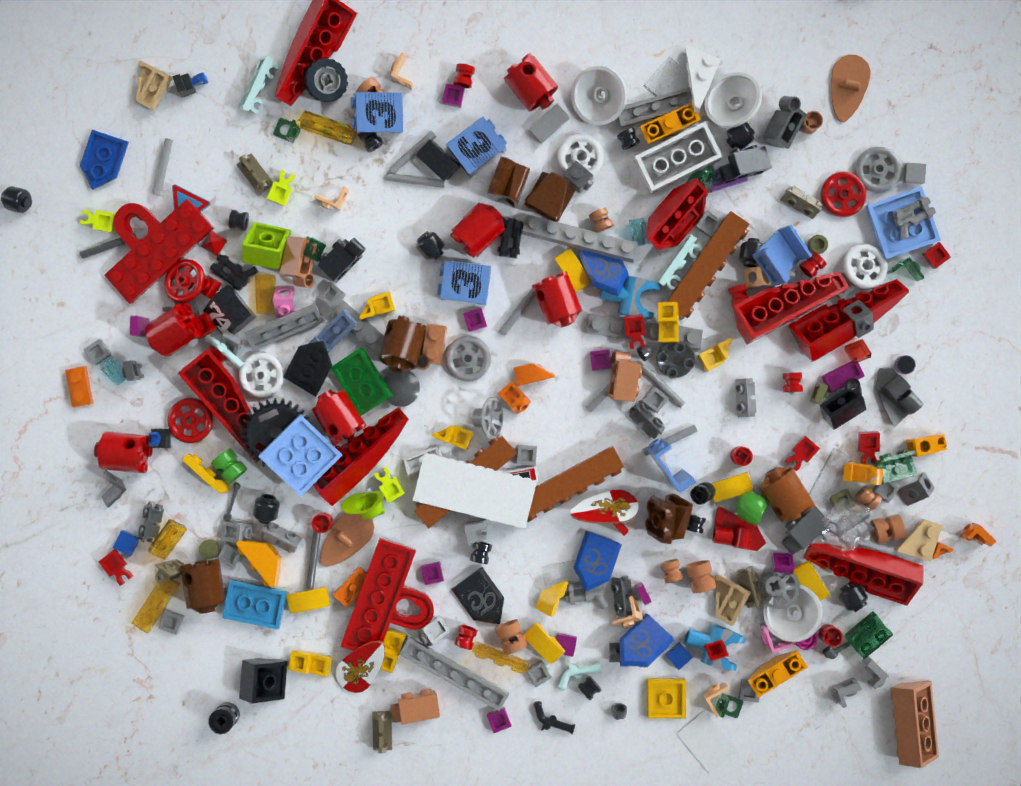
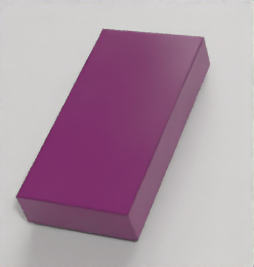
[130,316,149,338]
[821,359,865,393]

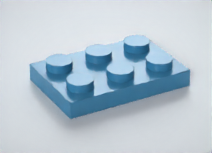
[222,579,287,629]

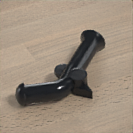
[533,701,575,735]

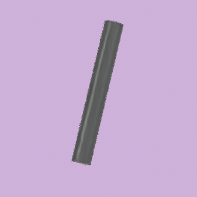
[80,233,137,259]
[306,531,321,589]

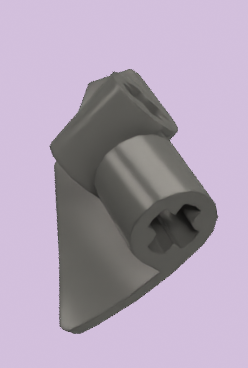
[875,368,924,427]

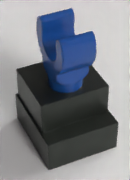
[172,72,209,98]
[149,429,171,448]

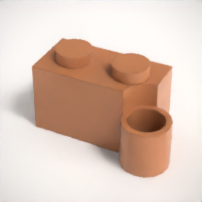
[279,236,317,288]
[417,324,447,370]
[607,351,642,402]
[390,689,440,725]

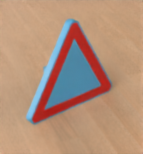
[172,184,211,212]

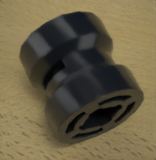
[358,132,384,152]
[690,482,716,505]
[470,542,492,564]

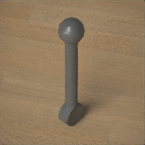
[223,482,241,521]

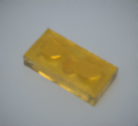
[255,275,276,314]
[147,519,187,560]

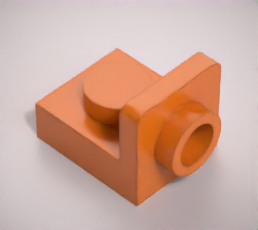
[498,381,531,414]
[960,523,996,546]

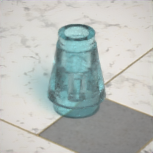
[628,218,647,246]
[100,356,126,386]

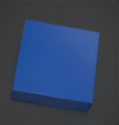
[113,530,140,556]
[665,642,693,670]

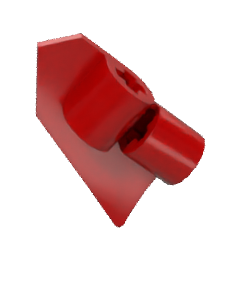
[712,506,766,551]

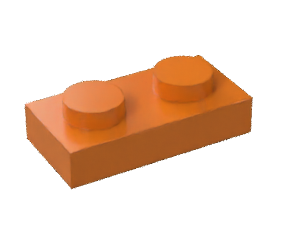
[65,366,94,407]
[333,566,367,608]

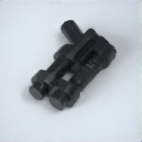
[497,217,524,259]
[210,254,259,291]

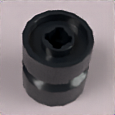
[208,702,240,734]

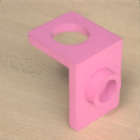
[273,286,295,319]
[760,624,793,653]

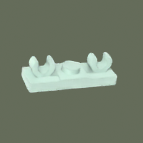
[238,56,279,113]
[657,235,703,290]

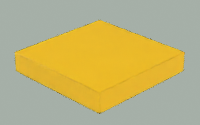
[647,678,686,718]

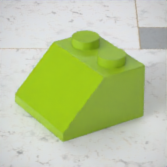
[242,222,291,270]

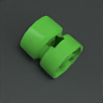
[211,448,247,485]

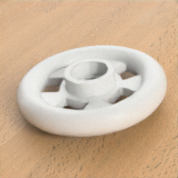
[558,134,604,176]
[843,244,888,289]
[239,353,284,398]

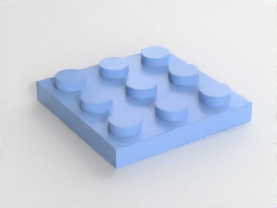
[865,186,941,260]
[258,414,342,496]

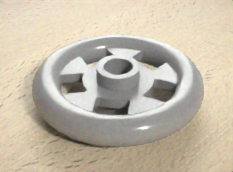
[855,147,901,192]
[445,336,491,382]

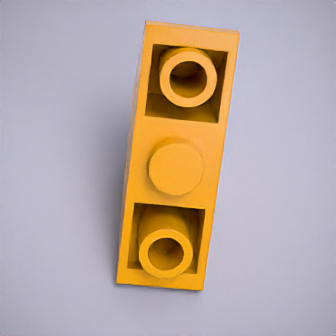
[640,103,701,144]
[236,540,281,588]
[747,650,808,698]

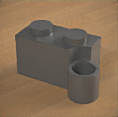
[762,96,807,149]
[781,506,831,555]

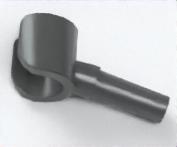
[822,642,850,659]

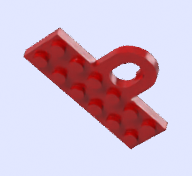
[104,199,214,304]
[340,537,434,651]

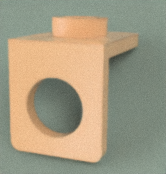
[391,52,413,89]
[314,186,349,210]
[744,266,772,288]
[612,596,643,628]
[703,682,729,718]

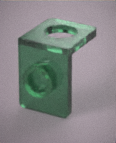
[273,118,301,143]
[687,165,717,193]
[303,236,326,262]
[887,257,925,281]
[716,693,743,718]

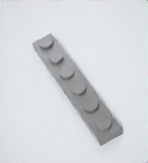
[522,214,638,263]
[586,314,703,349]
[399,636,509,711]

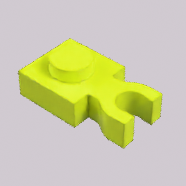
[267,169,296,207]
[80,210,115,234]
[374,467,406,503]

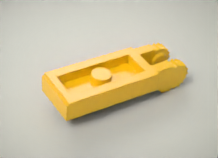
[182,454,230,494]

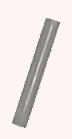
[389,130,436,174]
[153,138,173,196]
[387,173,445,188]
[499,288,535,336]
[641,363,686,408]
[586,384,609,412]
[643,425,698,456]

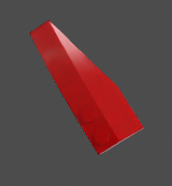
[274,0,357,106]
[733,271,850,345]
[788,279,909,362]
[178,348,266,461]
[313,407,409,506]
[803,543,924,606]

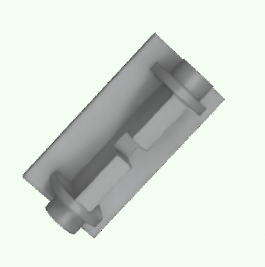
[735,378,757,417]
[260,522,302,553]

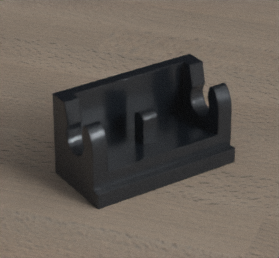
[416,139,461,181]

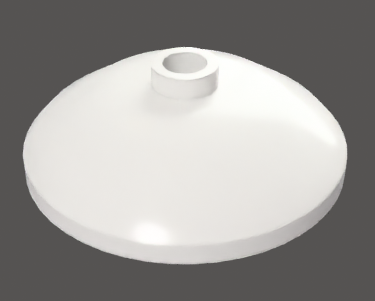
[571,66,627,125]
[704,72,762,128]
[763,583,822,642]

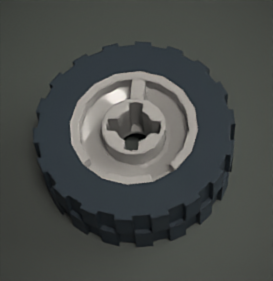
[304,58,348,102]

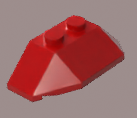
[646,178,709,250]

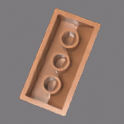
[891,681,939,768]

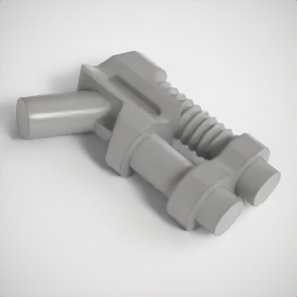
[893,197,936,239]
[565,582,608,609]

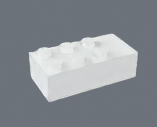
[634,122,722,194]

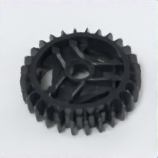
[240,398,312,469]

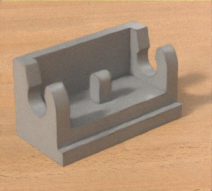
[464,519,487,546]

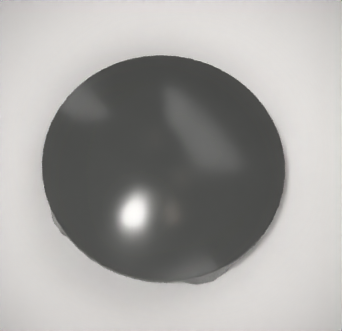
[656,341,695,379]
[383,371,420,407]

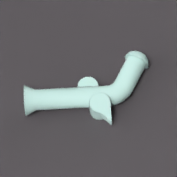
[204,335,245,370]
[557,661,601,691]

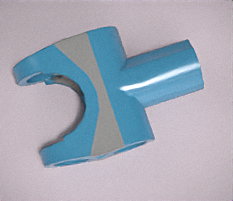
[600,276,660,319]
[684,624,746,671]

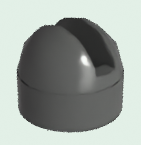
[637,344,653,361]
[611,703,627,720]

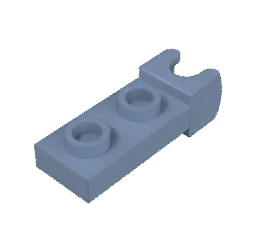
[308,309,358,353]

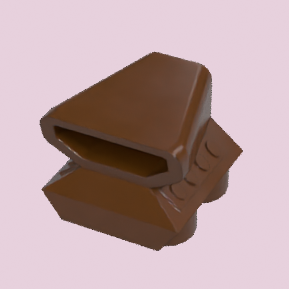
[487,156,530,209]
[524,171,576,222]
[645,493,693,544]

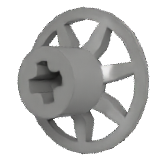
[472,397,503,439]
[757,568,800,609]

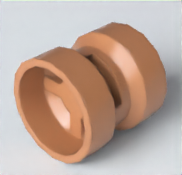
[800,111,823,134]
[589,207,614,233]
[854,485,882,512]
[660,559,684,583]

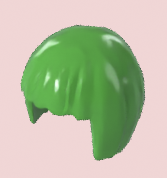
[735,492,767,526]

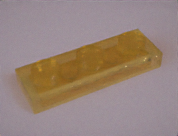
[297,110,358,146]
[131,579,180,634]
[472,641,529,673]

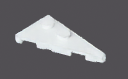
[684,45,720,113]

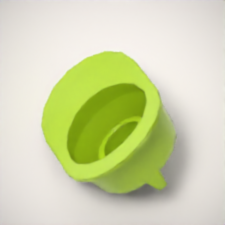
[341,490,385,520]

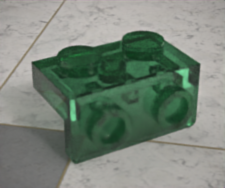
[873,449,918,485]
[844,611,893,659]

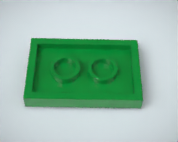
[331,347,393,416]

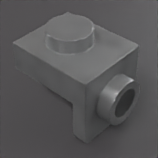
[563,160,594,193]

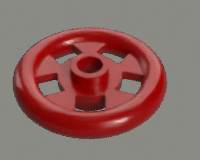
[821,172,866,217]
[164,259,205,304]
[167,398,213,443]

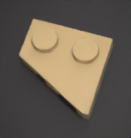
[136,60,173,111]
[894,519,942,562]
[715,574,751,626]

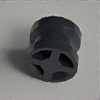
[617,128,640,150]
[228,210,249,231]
[687,514,706,534]
[578,675,602,700]

